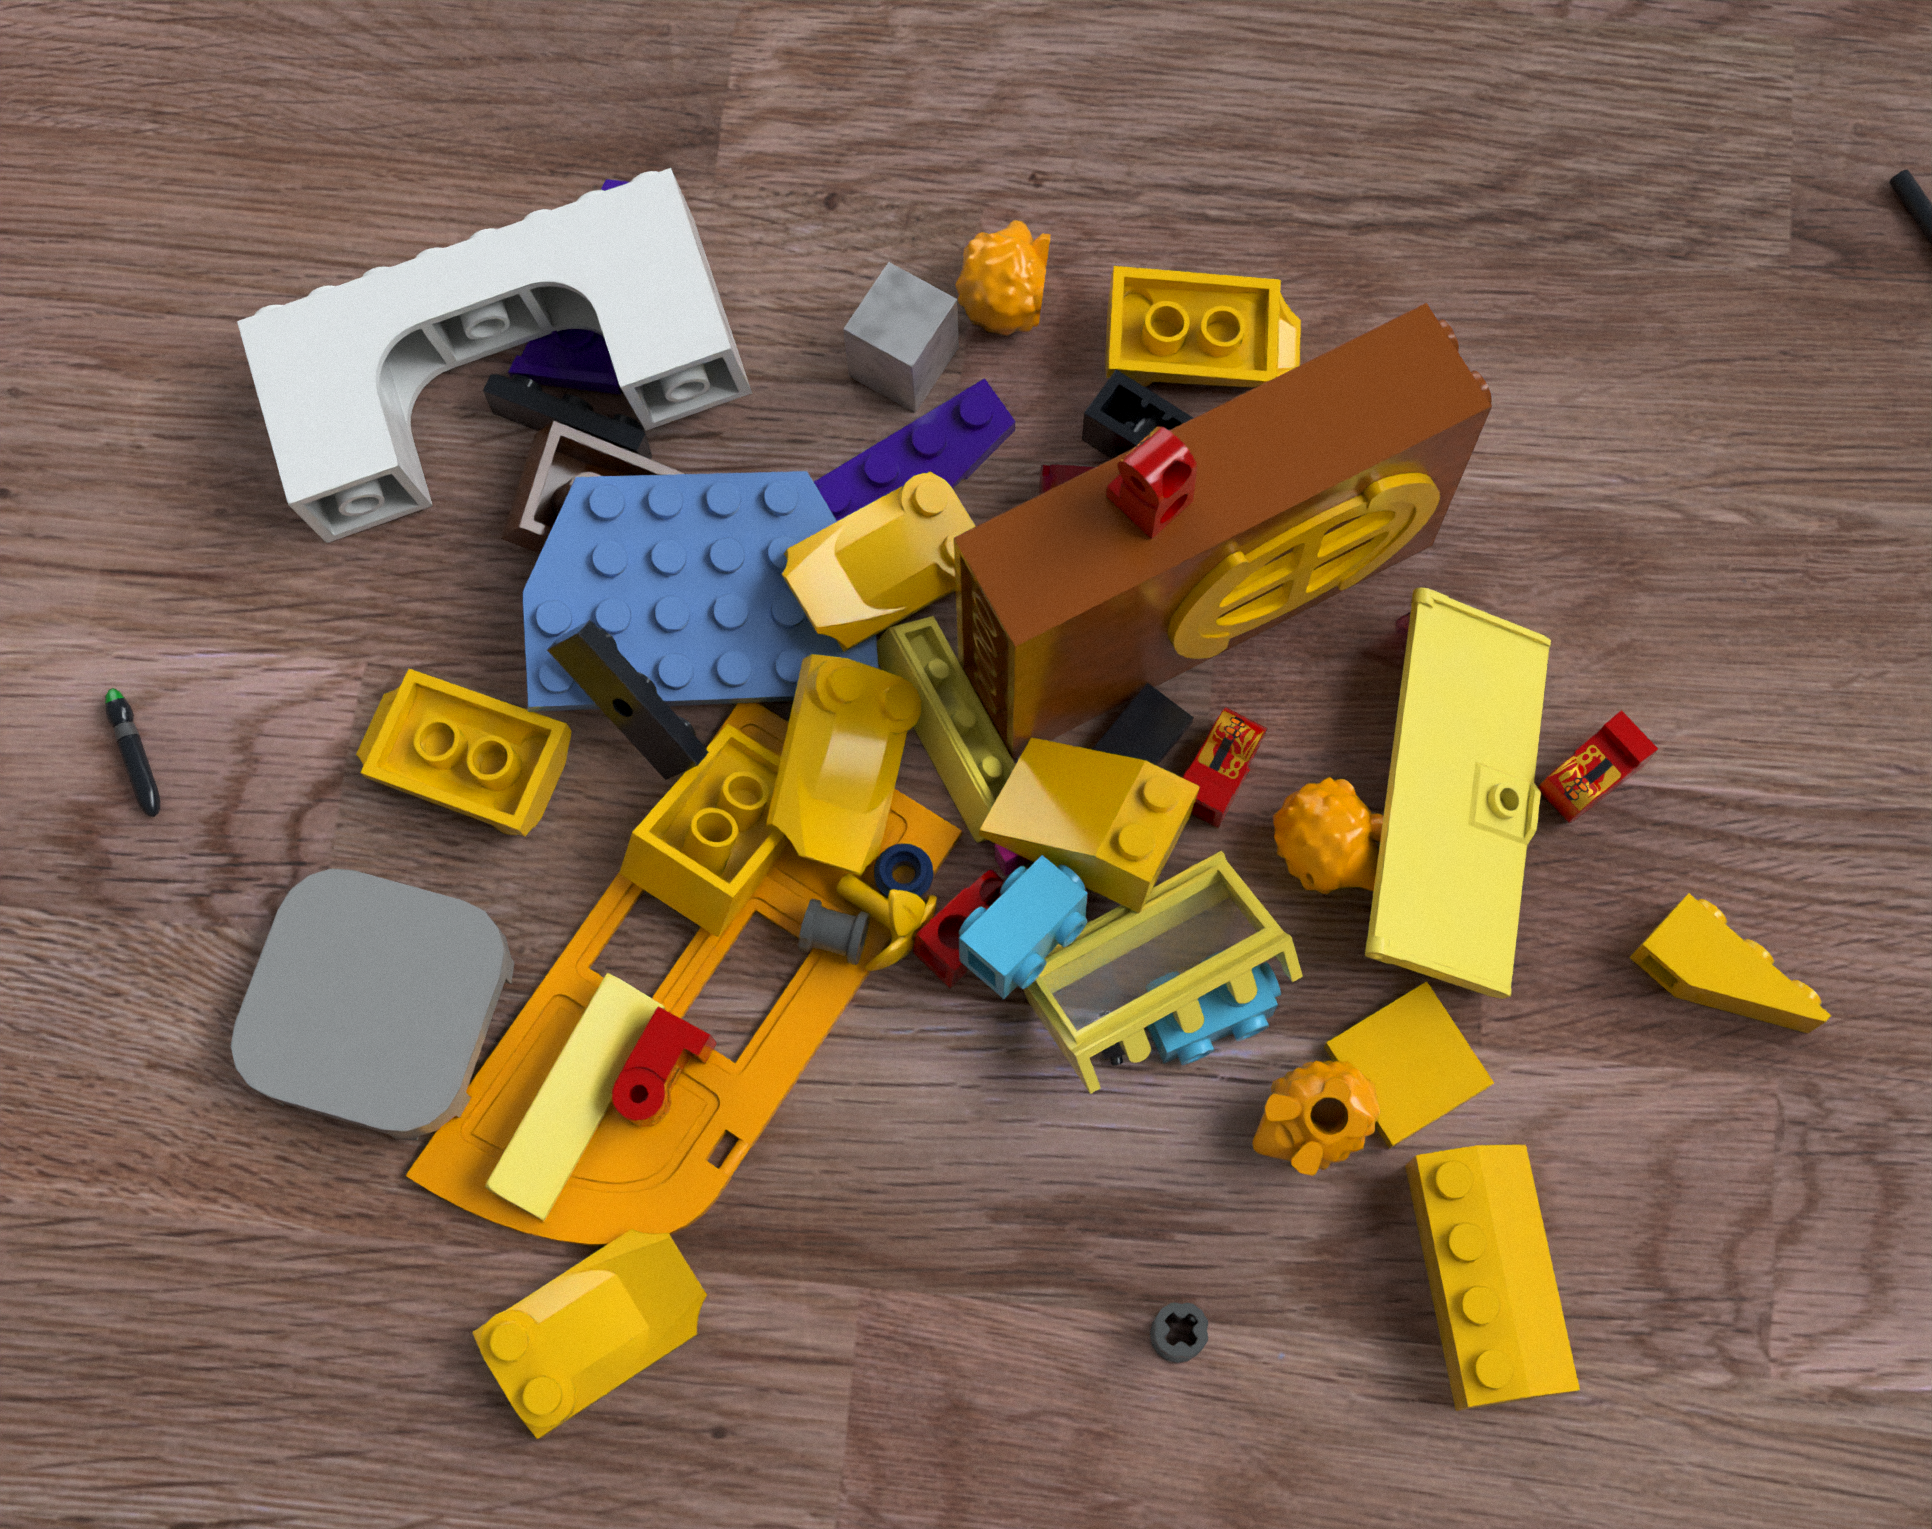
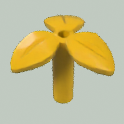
[836,873,937,971]

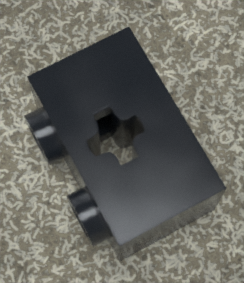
[1082,370,1193,459]

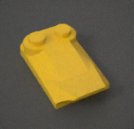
[1105,266,1301,387]
[781,471,976,652]
[766,654,921,875]
[356,668,572,837]
[472,1229,707,1439]

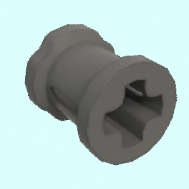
[798,898,870,965]
[1150,1302,1208,1363]

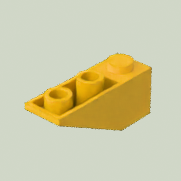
[1629,893,1832,1033]

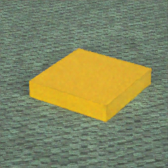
[1324,981,1494,1149]

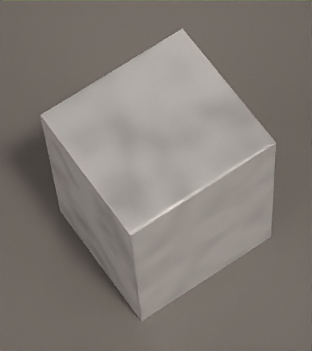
[843,262,959,413]

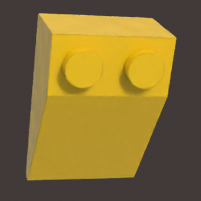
[619,724,790,937]
[978,737,1200,913]

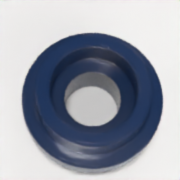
[874,844,934,898]

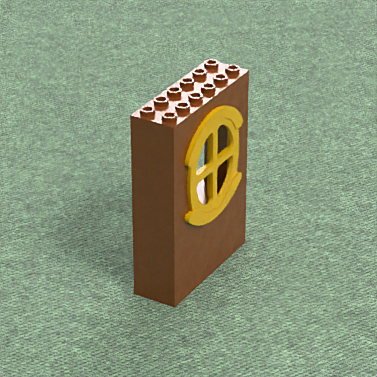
[954,303,1492,759]

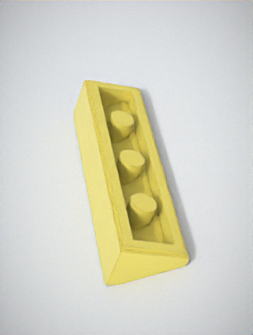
[877,616,1016,843]
[485,973,665,1221]

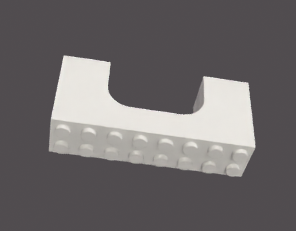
[237,168,752,543]

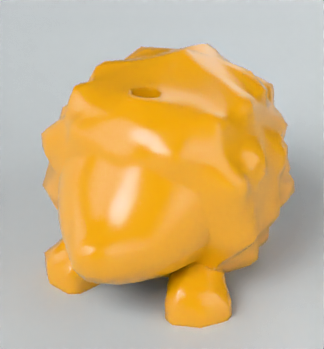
[955,220,1051,336]
[1273,777,1384,894]
[1252,1060,1381,1176]

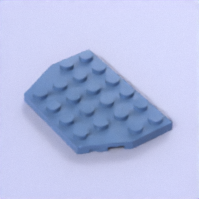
[522,471,879,712]

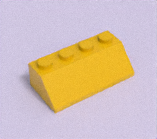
[1405,1145,1580,1411]

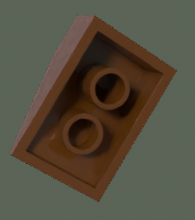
[501,420,685,554]

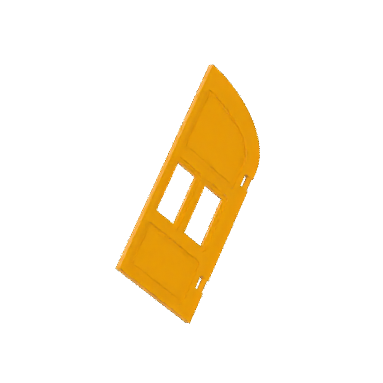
[405,703,962,1246]

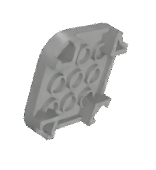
[231,869,514,1141]

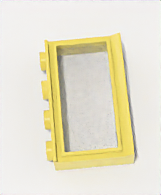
[1023,850,1303,1094]

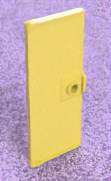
[1365,587,1551,999]

